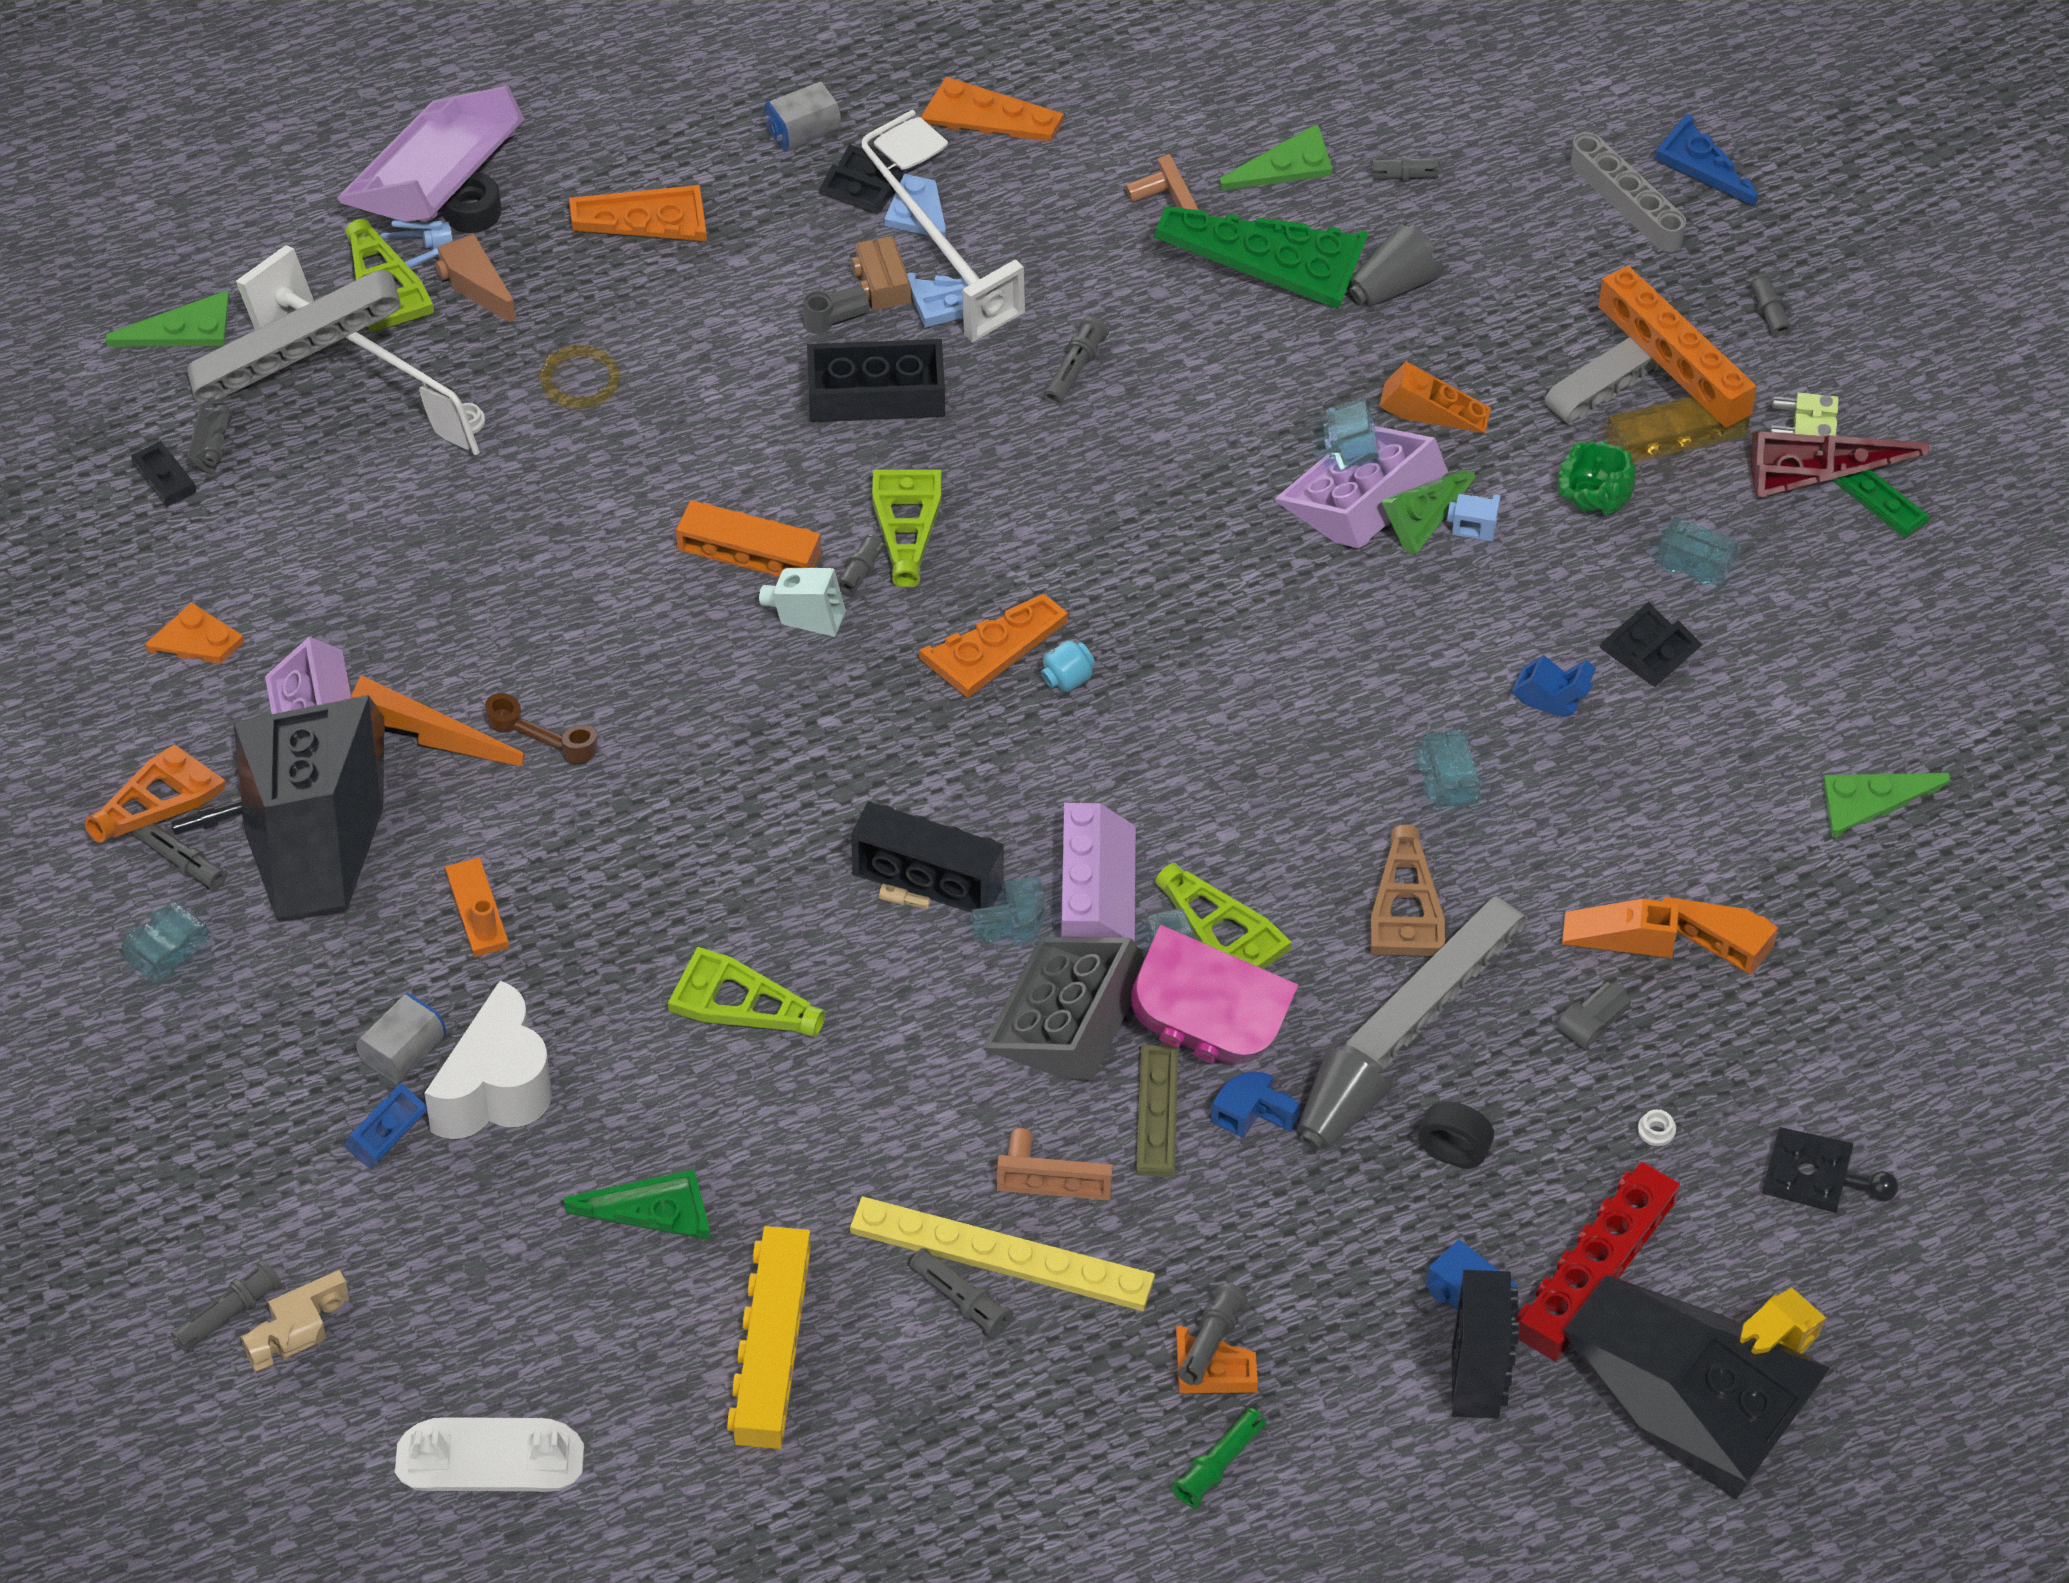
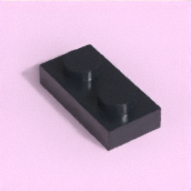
[131,441,196,507]

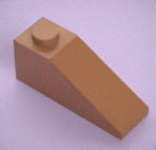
[435,234,516,322]

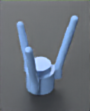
[380,220,452,268]

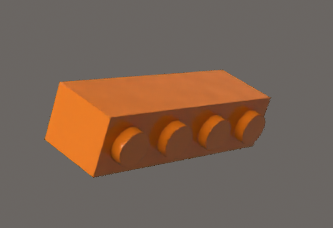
[676,500,821,577]

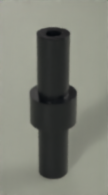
[171,799,243,835]

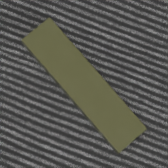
[1136,1044,1179,1177]

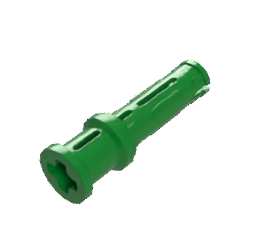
[1171,1408,1267,1509]

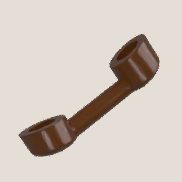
[485,693,597,764]

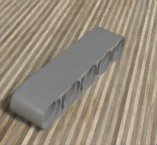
[1570,132,1686,252]
[1544,337,1661,426]

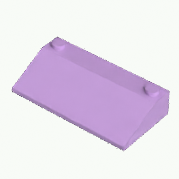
[337,86,524,222]

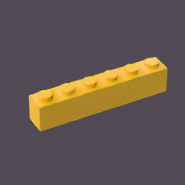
[727,1226,811,1449]

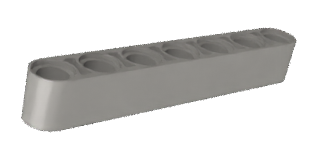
[187,270,401,403]
[1343,896,1527,1070]

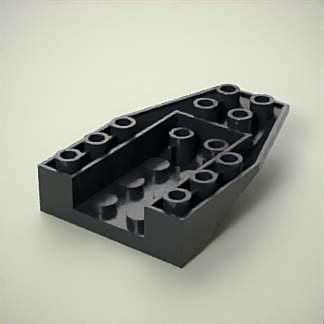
[233,695,384,922]
[1563,1275,1830,1500]

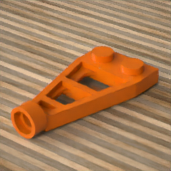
[85,744,226,843]

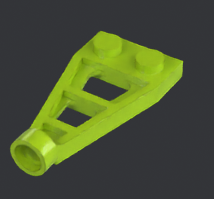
[345,219,434,333]
[872,470,941,587]
[1155,863,1292,969]
[668,947,825,1038]

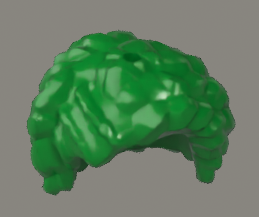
[1558,440,1636,516]

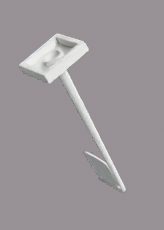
[861,110,1025,342]
[236,245,480,455]

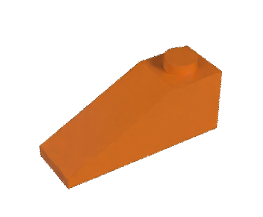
[1662,897,1778,975]

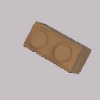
[851,236,911,311]

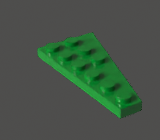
[1153,206,1369,310]

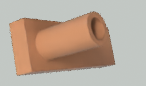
[1125,154,1198,210]
[997,1128,1113,1200]

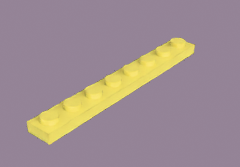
[850,1196,1155,1311]

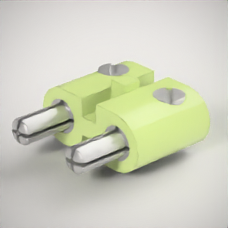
[1770,392,1838,436]

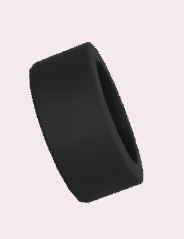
[1418,1101,1495,1169]

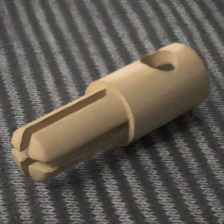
[879,883,931,910]

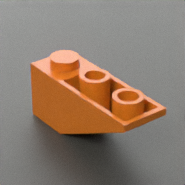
[1379,361,1491,433]
[1562,899,1679,958]

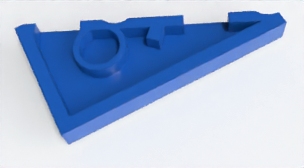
[1655,114,1758,206]

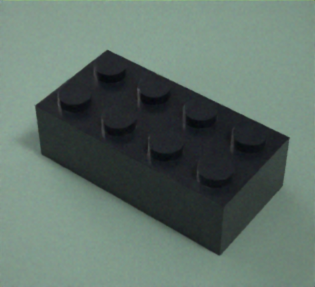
[807,339,945,422]
[851,801,1004,918]
[1451,1269,1519,1419]

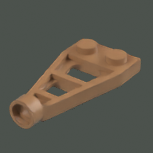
[1370,825,1445,956]

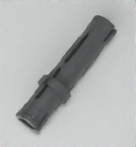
[133,824,227,891]

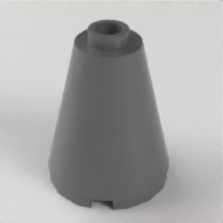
[1350,221,1444,307]
[1298,1043,1393,1150]

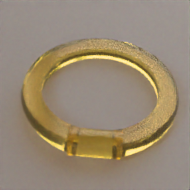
[538,345,620,408]

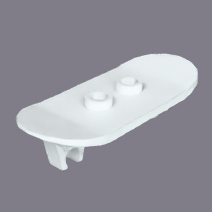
[395,1418,584,1492]

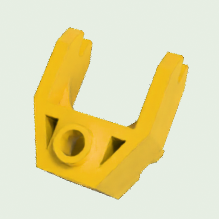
[1740,1287,1826,1354]

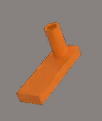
[445,857,509,957]

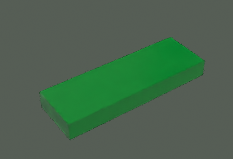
[1831,469,1930,539]

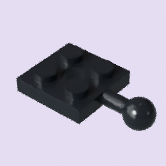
[1762,1127,1898,1213]

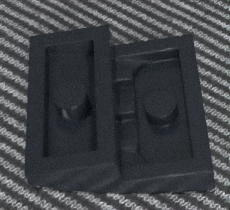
[819,144,909,214]
[1599,602,1703,687]

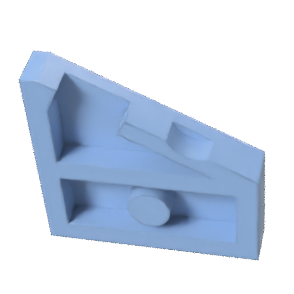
[884,174,946,237]
[907,273,969,328]

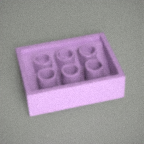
[1275,424,1448,548]

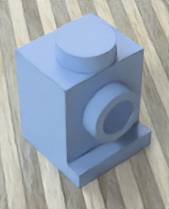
[1447,494,1501,541]

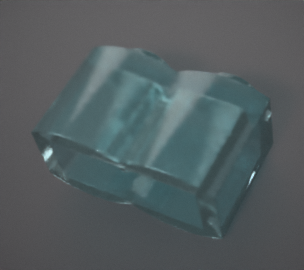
[122,902,209,984]

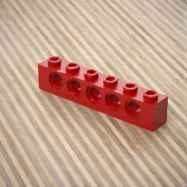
[1516,1161,1680,1362]

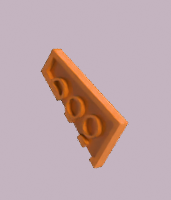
[921,77,1064,142]
[569,185,707,241]
[919,594,1068,698]

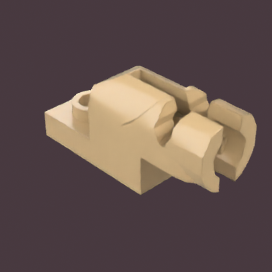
[240,1270,349,1374]

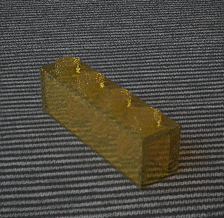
[1606,397,1751,463]

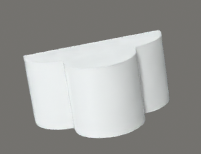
[425,981,552,1139]

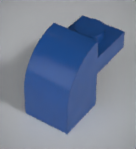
[1511,655,1596,717]
[1211,1072,1300,1138]

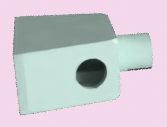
[759,568,846,637]

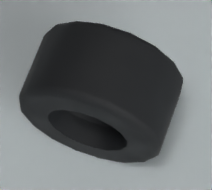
[442,172,501,233]

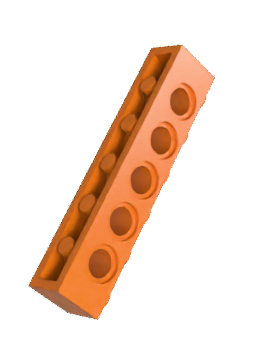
[1598,265,1757,428]

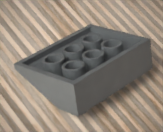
[982,937,1145,1080]

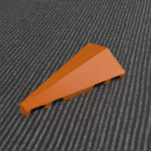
[351,675,526,766]

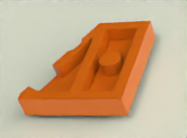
[145,602,244,664]
[1176,1326,1258,1394]

